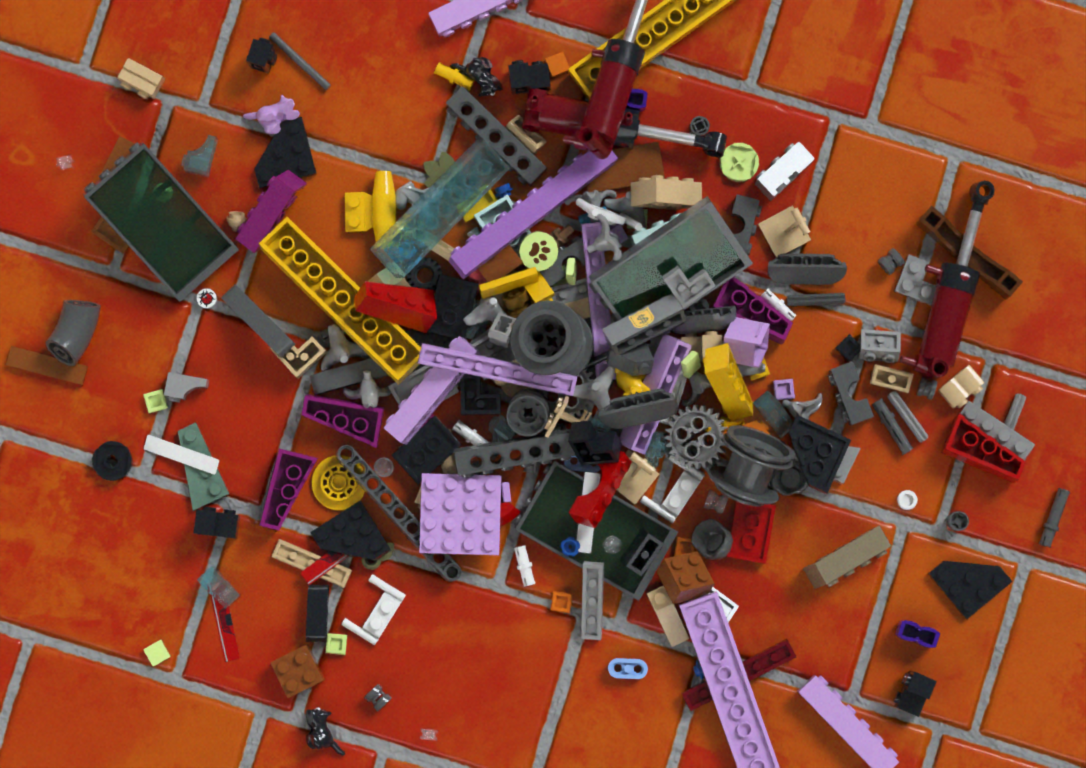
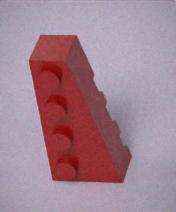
[354,281,437,333]
[941,413,1026,483]

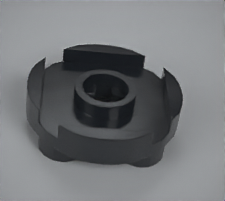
[92,441,133,481]

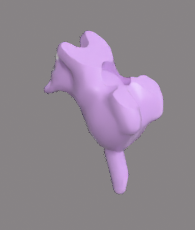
[243,95,300,134]

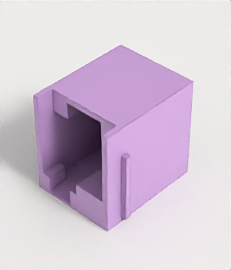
[723,317,770,368]

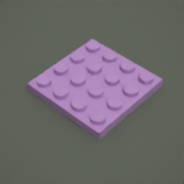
[419,473,501,555]

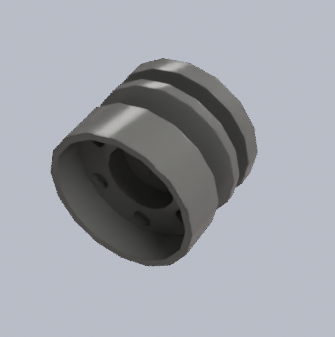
[506,388,550,437]

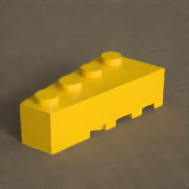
[703,343,753,421]

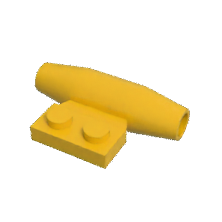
[345,171,396,251]

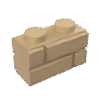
[117,58,165,100]

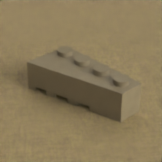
[803,525,891,589]

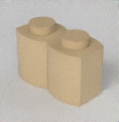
[937,365,984,408]

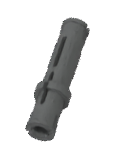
[872,398,913,455]
[1038,488,1070,548]

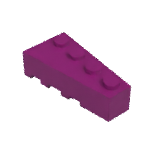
[236,170,307,253]
[713,276,793,345]
[302,394,385,448]
[259,448,318,530]

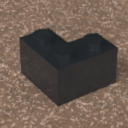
[508,60,551,95]
[460,375,501,416]
[568,421,622,465]
[193,506,240,539]
[893,670,937,717]

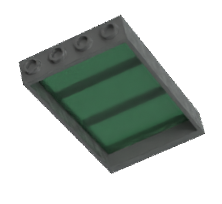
[83,142,239,302]
[589,196,753,322]
[514,461,678,601]

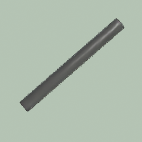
[269,32,331,90]

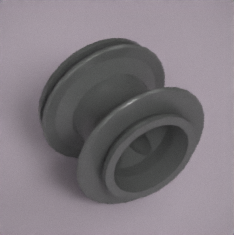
[510,300,593,376]
[708,425,795,506]

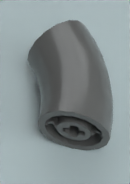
[46,300,101,366]

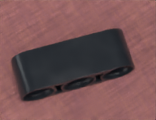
[306,584,329,643]

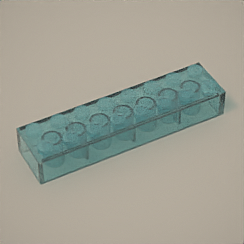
[370,139,510,278]

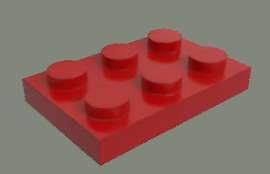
[726,501,776,564]

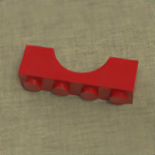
[569,451,632,528]

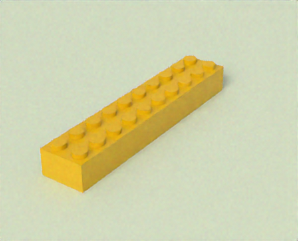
[568,0,736,101]
[259,217,421,385]

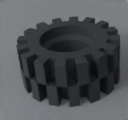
[407,257,442,291]

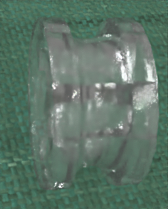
[420,729,438,740]

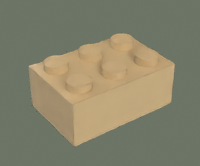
[631,175,702,210]

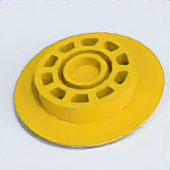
[312,455,365,510]

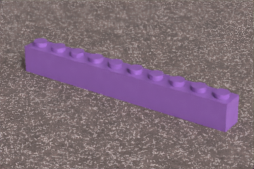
[449,150,618,280]

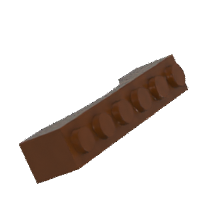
[916,206,1023,299]

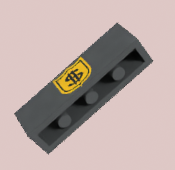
[602,293,686,357]

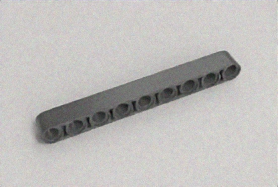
[336,445,462,582]

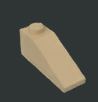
[646,586,689,647]

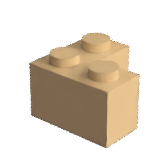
[681,331,722,362]
[270,336,327,379]

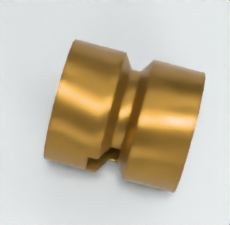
[502,287,532,318]

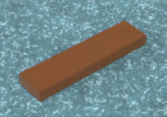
[6,346,88,385]

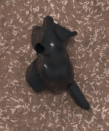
[450,57,503,97]
[306,707,345,756]

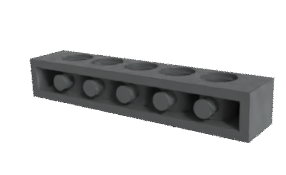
[446,86,547,187]
[453,429,576,478]

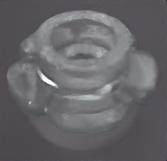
[55,155,75,169]
[603,536,622,554]

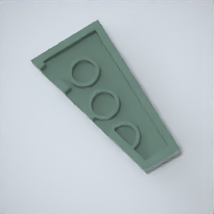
[178,423,230,511]

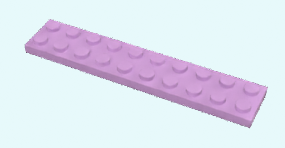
[679,591,780,768]

